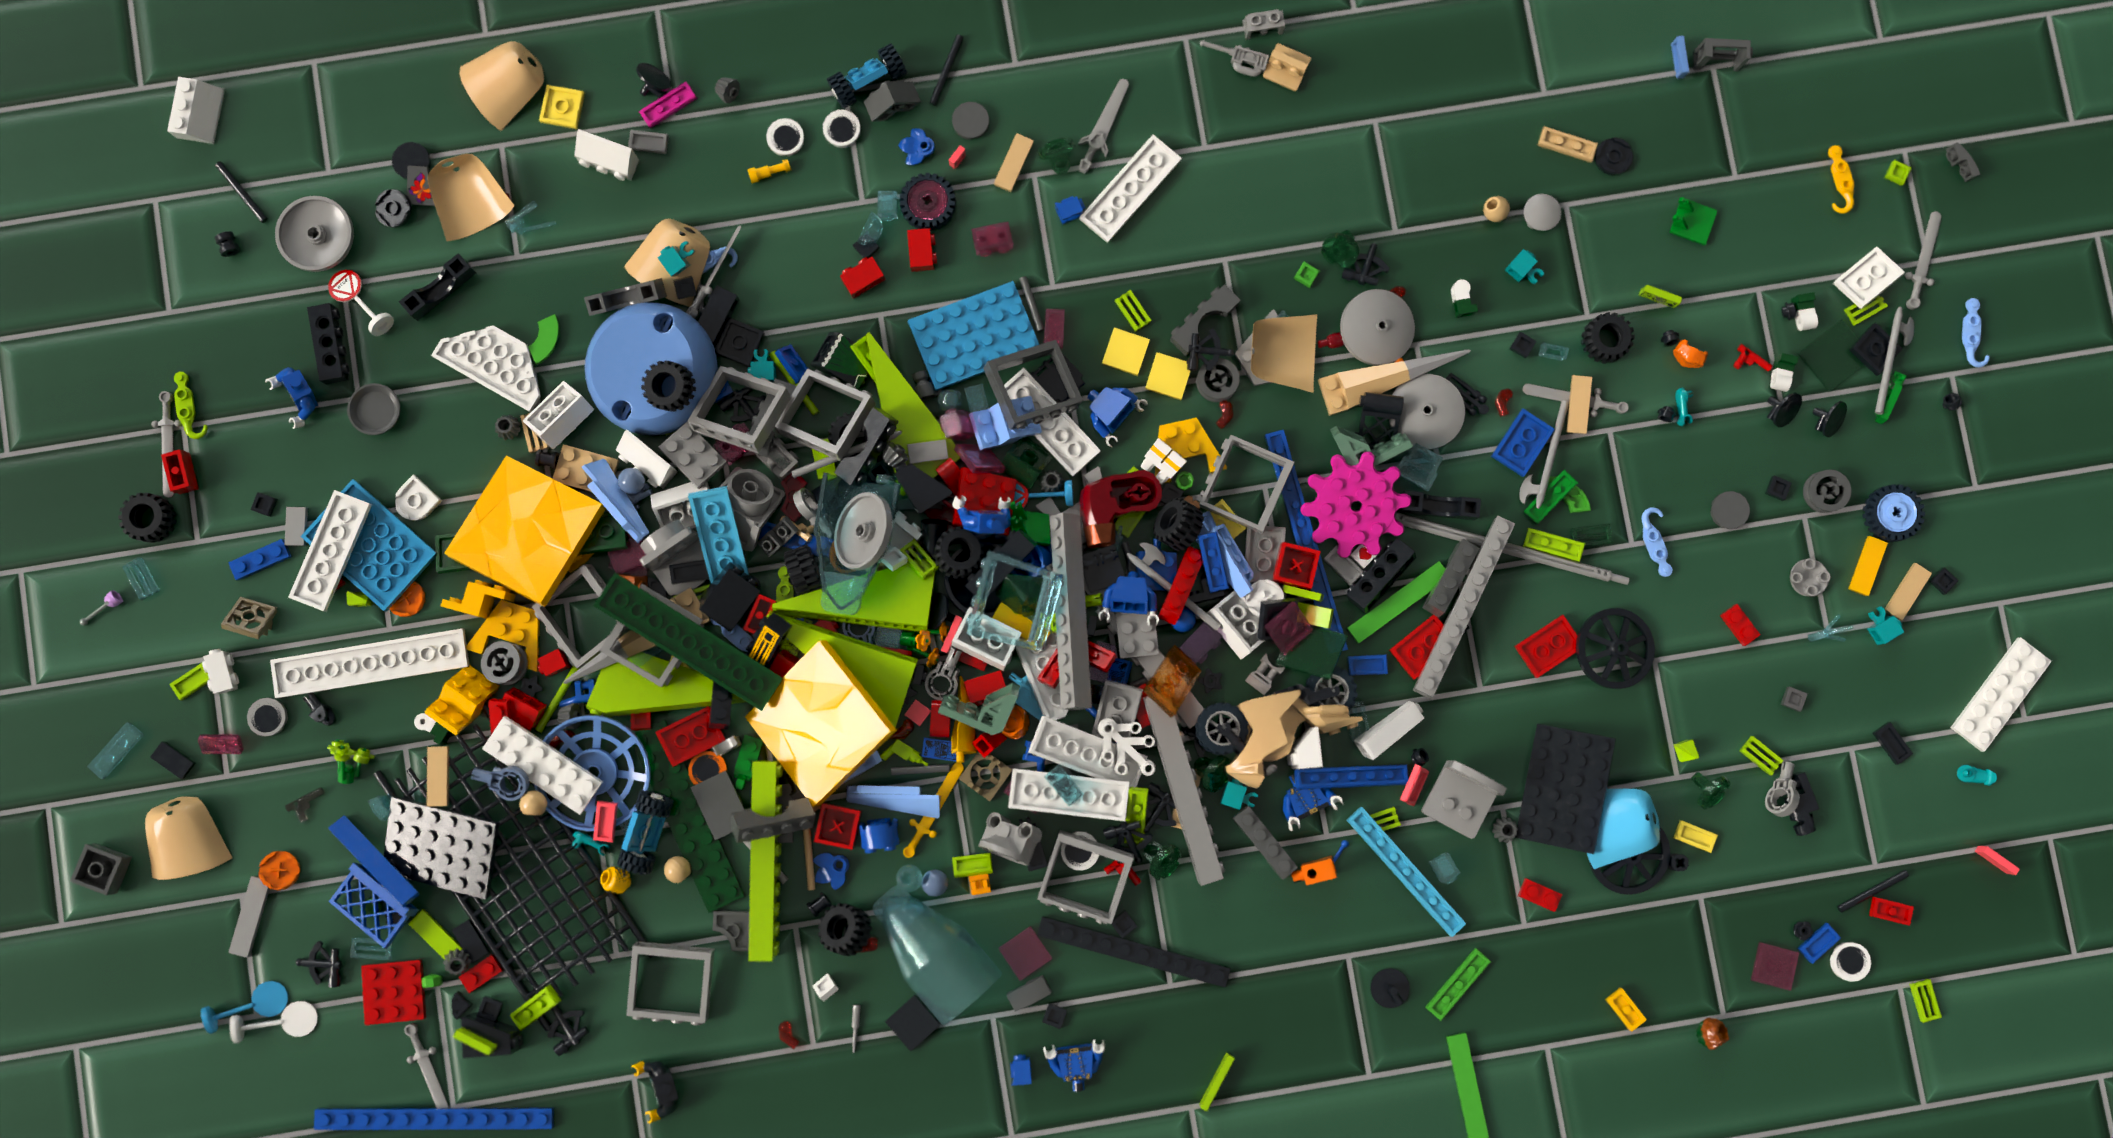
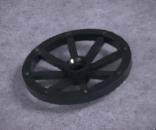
[1576,608,1655,689]
[1588,816,1670,895]

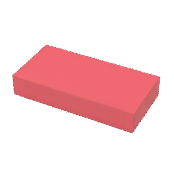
[941,615,963,654]
[1400,764,1429,807]
[593,801,618,843]
[1975,846,2020,875]

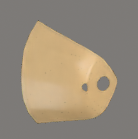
[460,41,544,131]
[428,154,514,242]
[624,219,710,307]
[1251,314,1317,393]
[145,797,233,880]

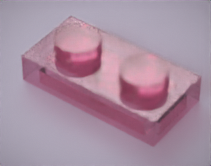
[1044,309,1065,348]
[198,734,244,754]

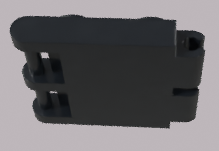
[1030,353,1085,402]

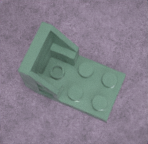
[1330,426,1413,466]
[938,683,1020,735]

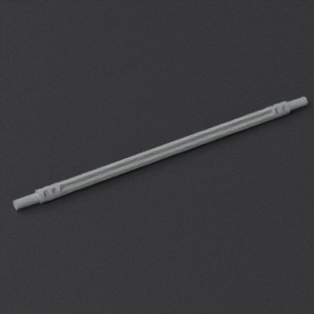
[1395,512,1629,585]

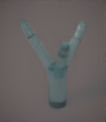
[1808,614,1854,642]

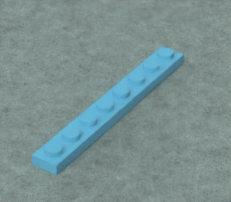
[1346,807,1466,937]

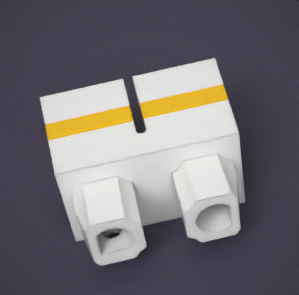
[1141,438,1187,484]

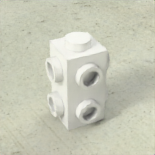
[202,649,239,694]

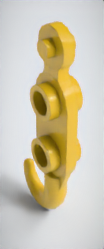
[1828,145,1854,214]

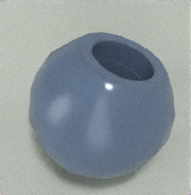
[618,468,645,494]
[921,869,949,897]

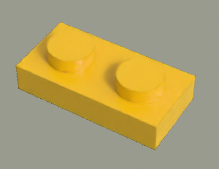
[1605,987,1647,1032]

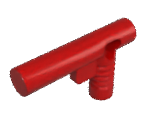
[1733,344,1773,371]
[1104,860,1142,886]

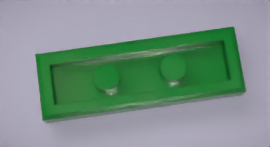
[1523,470,1578,525]

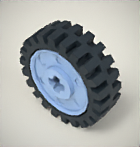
[1862,484,1925,542]

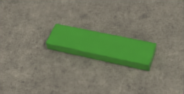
[1425,948,1491,1021]

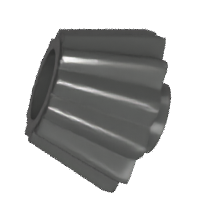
[715,78,740,103]
[495,414,521,440]
[882,441,909,468]
[1039,469,1065,492]
[557,703,582,729]
[1492,816,1518,843]
[443,948,471,975]

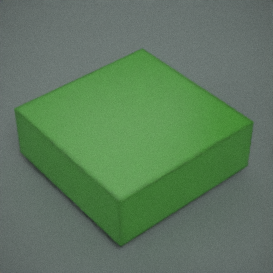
[1294,262,1320,288]

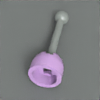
[80,590,123,626]

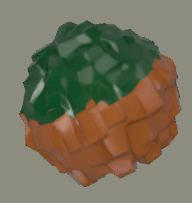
[1696,1017,1729,1050]

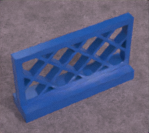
[329,863,418,948]

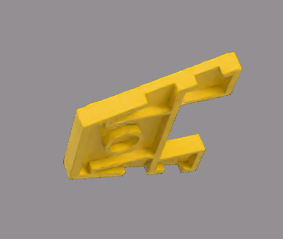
[1155,417,1227,484]
[466,600,540,672]

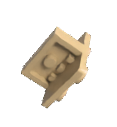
[1263,43,1311,91]

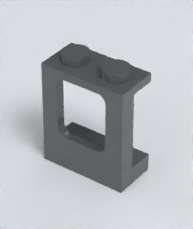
[1693,38,1753,72]

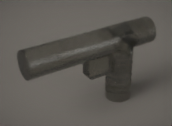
[285,787,325,823]

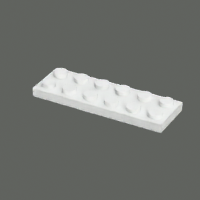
[1079,135,1182,243]
[1004,368,1101,477]
[288,490,372,612]
[1950,637,2052,752]
[1028,715,1148,787]
[482,716,603,814]
[1008,769,1129,821]

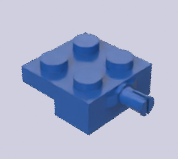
[1136,539,1177,591]

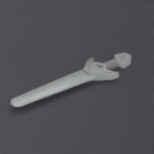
[1078,79,1129,174]

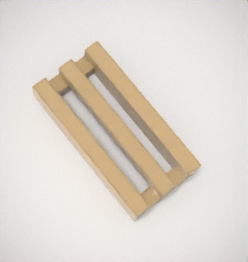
[520,413,549,453]

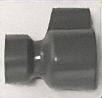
[912,370,945,401]

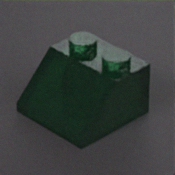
[999,437,1053,489]
[995,574,1046,617]

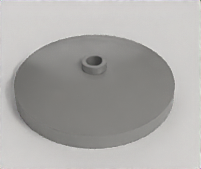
[275,196,354,272]
[1340,289,1415,366]
[1388,374,1465,450]
[834,492,892,570]

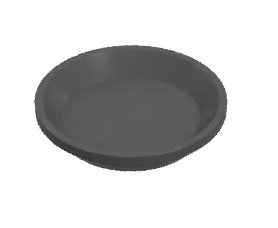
[347,383,401,435]

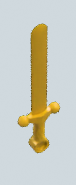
[903,762,964,858]

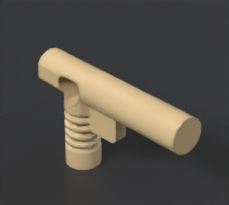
[780,516,818,542]

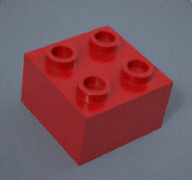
[1272,542,1321,591]
[814,803,862,850]

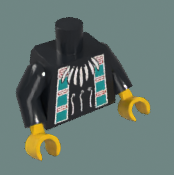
[631,1061,679,1123]

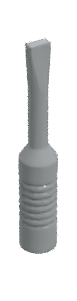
[852,1004,861,1053]

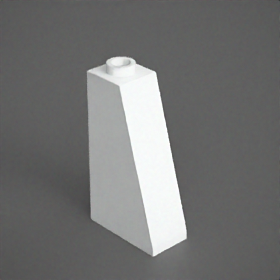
[1353,701,1424,760]

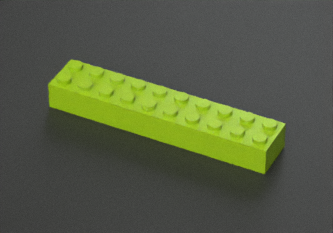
[749,760,783,961]

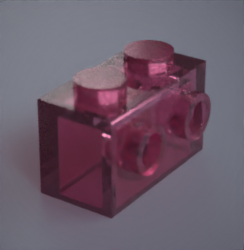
[971,222,1013,257]
[940,408,975,441]
[713,422,750,466]

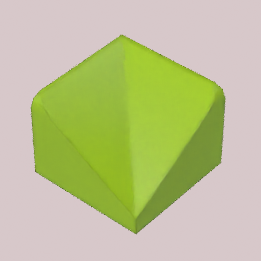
[347,591,373,607]
[1673,740,1699,762]

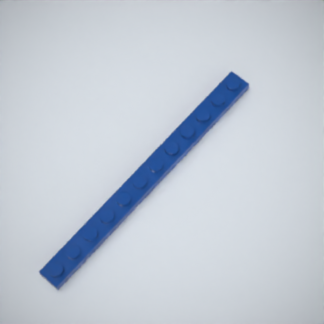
[1265,429,1348,655]
[314,1108,554,1130]

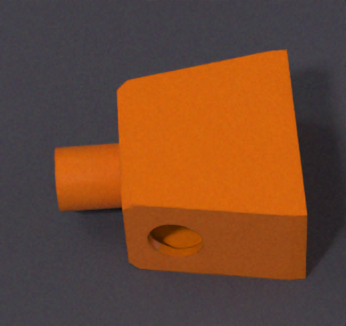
[1291,855,1337,885]

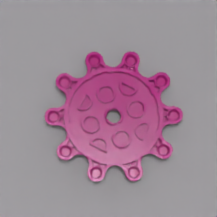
[1301,452,1412,558]

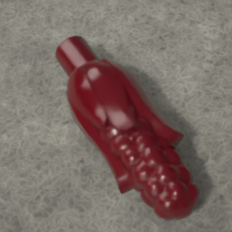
[1318,332,1344,349]

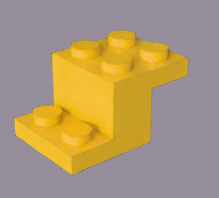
[441,580,516,619]
[425,665,499,735]

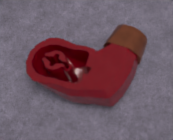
[1080,470,1162,548]

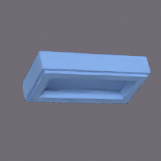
[1671,36,1689,79]

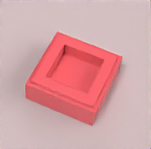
[949,145,966,169]
[904,700,931,726]

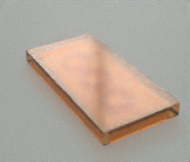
[1143,645,1202,718]

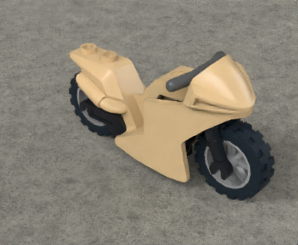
[1195,666,1363,789]

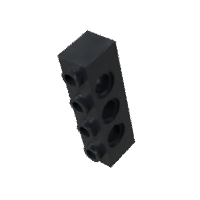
[307,303,350,385]
[1347,538,1416,614]

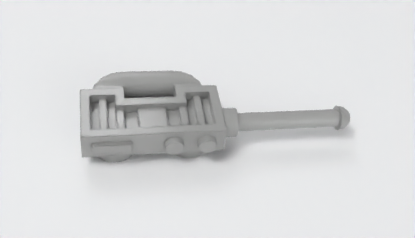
[1200,40,1269,77]

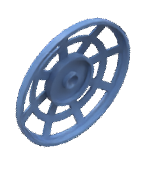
[534,715,651,831]

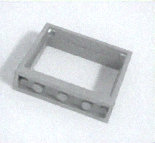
[688,366,791,454]
[774,368,876,461]
[1198,435,1294,534]
[532,564,631,668]
[600,584,704,687]
[1037,830,1134,924]
[626,941,715,1025]

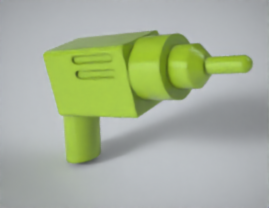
[880,739,928,766]

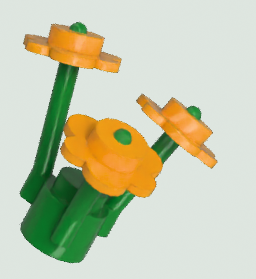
[900,621,949,668]

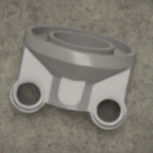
[978,812,1042,866]

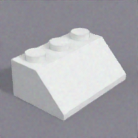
[167,77,225,144]
[574,129,639,181]
[523,381,594,449]
[616,430,678,489]
[650,482,710,529]
[1207,590,1265,659]
[951,607,1022,671]
[1287,727,1323,769]

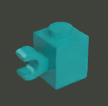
[657,241,695,277]
[1505,249,1544,284]
[747,349,776,383]
[1867,606,1904,645]
[1220,779,1258,810]

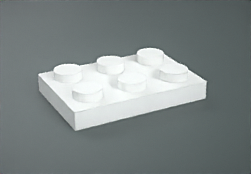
[1833,247,1905,309]

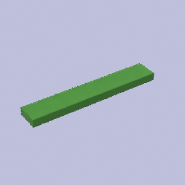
[1347,561,1445,644]
[1446,1032,1489,1138]

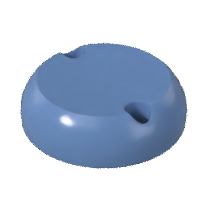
[585,302,718,436]

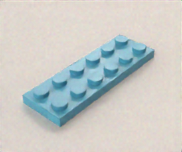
[688,486,749,583]

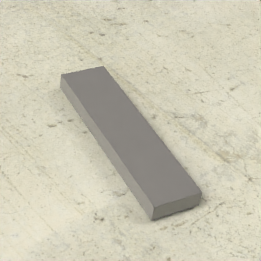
[228,876,270,958]

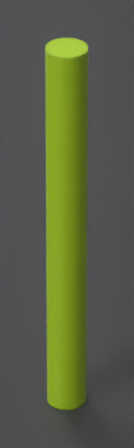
[769,351,819,416]
[535,666,580,733]

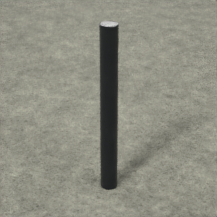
[929,35,963,106]
[215,161,268,223]
[1837,870,1909,913]

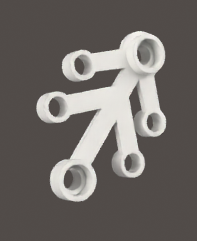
[1098,718,1156,776]

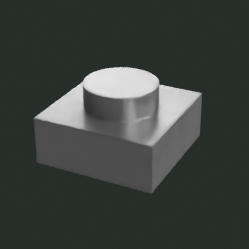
[1780,687,1807,712]

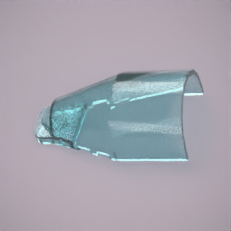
[814,472,901,615]
[873,885,1002,1026]

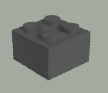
[70,843,132,895]

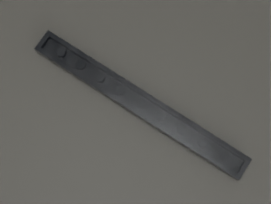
[1037,916,1230,988]

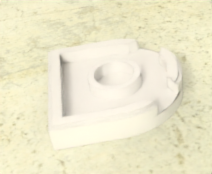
[395,474,442,521]

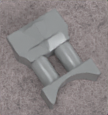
[1245,654,1285,695]
[712,735,742,756]

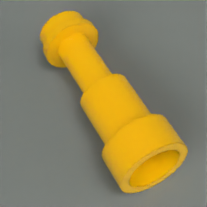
[747,159,791,184]

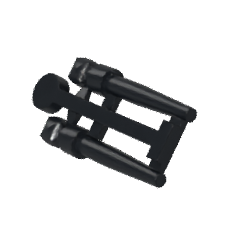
[1446,373,1489,416]

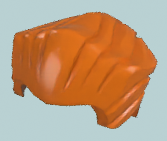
[1673,339,1708,368]
[1002,705,1030,739]

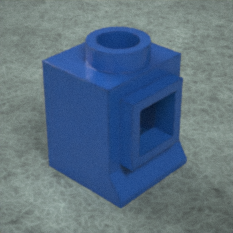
[1055,196,1085,225]
[1010,1054,1032,1086]

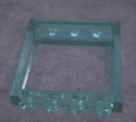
[966,551,1063,650]

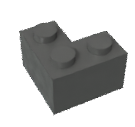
[863,80,921,122]

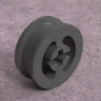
[1196,358,1240,403]
[1803,470,1851,513]
[481,641,528,685]

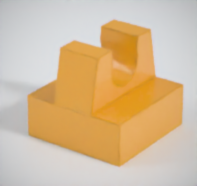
[969,874,991,895]

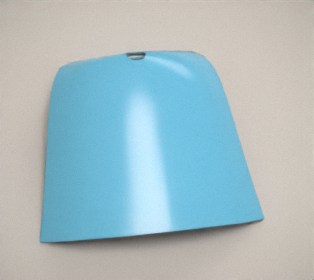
[1587,789,1660,869]

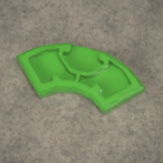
[528,314,560,365]
[1548,476,1591,513]

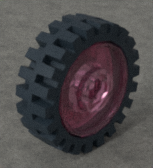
[900,173,956,231]

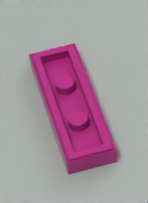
[639,82,697,128]

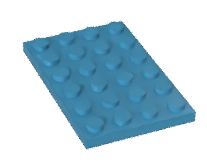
[907,281,1039,391]
[300,479,437,612]

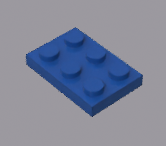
[1491,409,1555,477]

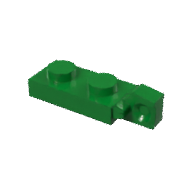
[1875,371,1906,425]
[734,735,764,790]

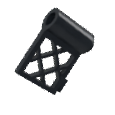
[1354,392,1404,450]

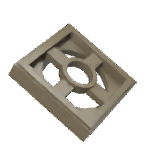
[221,597,277,639]
[959,752,1012,801]

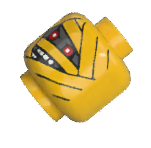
[600,866,631,894]

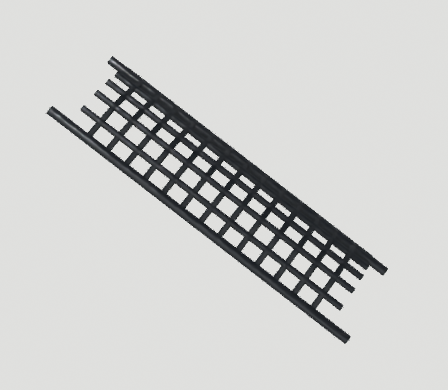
[373,702,654,1032]

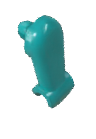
[1675,388,1693,426]
[1957,765,1997,786]
[572,831,611,856]

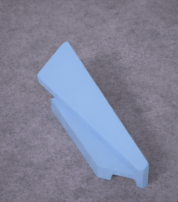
[581,459,649,543]
[1195,511,1254,598]
[847,785,941,819]

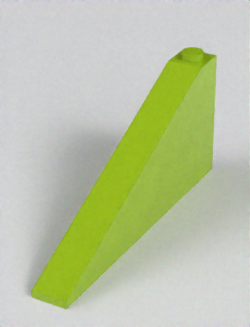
[866,332,963,496]
[772,558,936,632]
[767,611,918,728]
[586,652,746,717]

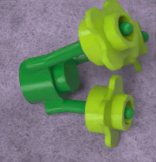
[327,739,375,784]

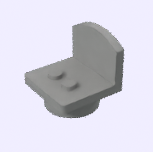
[720,467,785,551]
[639,520,707,596]
[1421,760,1507,839]

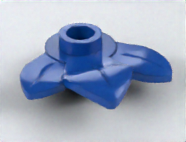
[899,128,935,165]
[813,853,849,890]

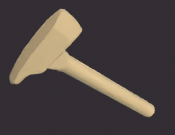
[786,805,821,890]

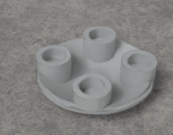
[1524,194,1561,231]
[1790,558,1831,597]

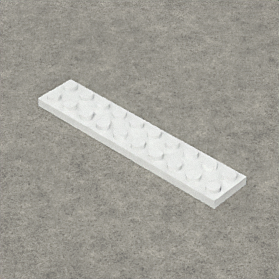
[270,628,469,698]

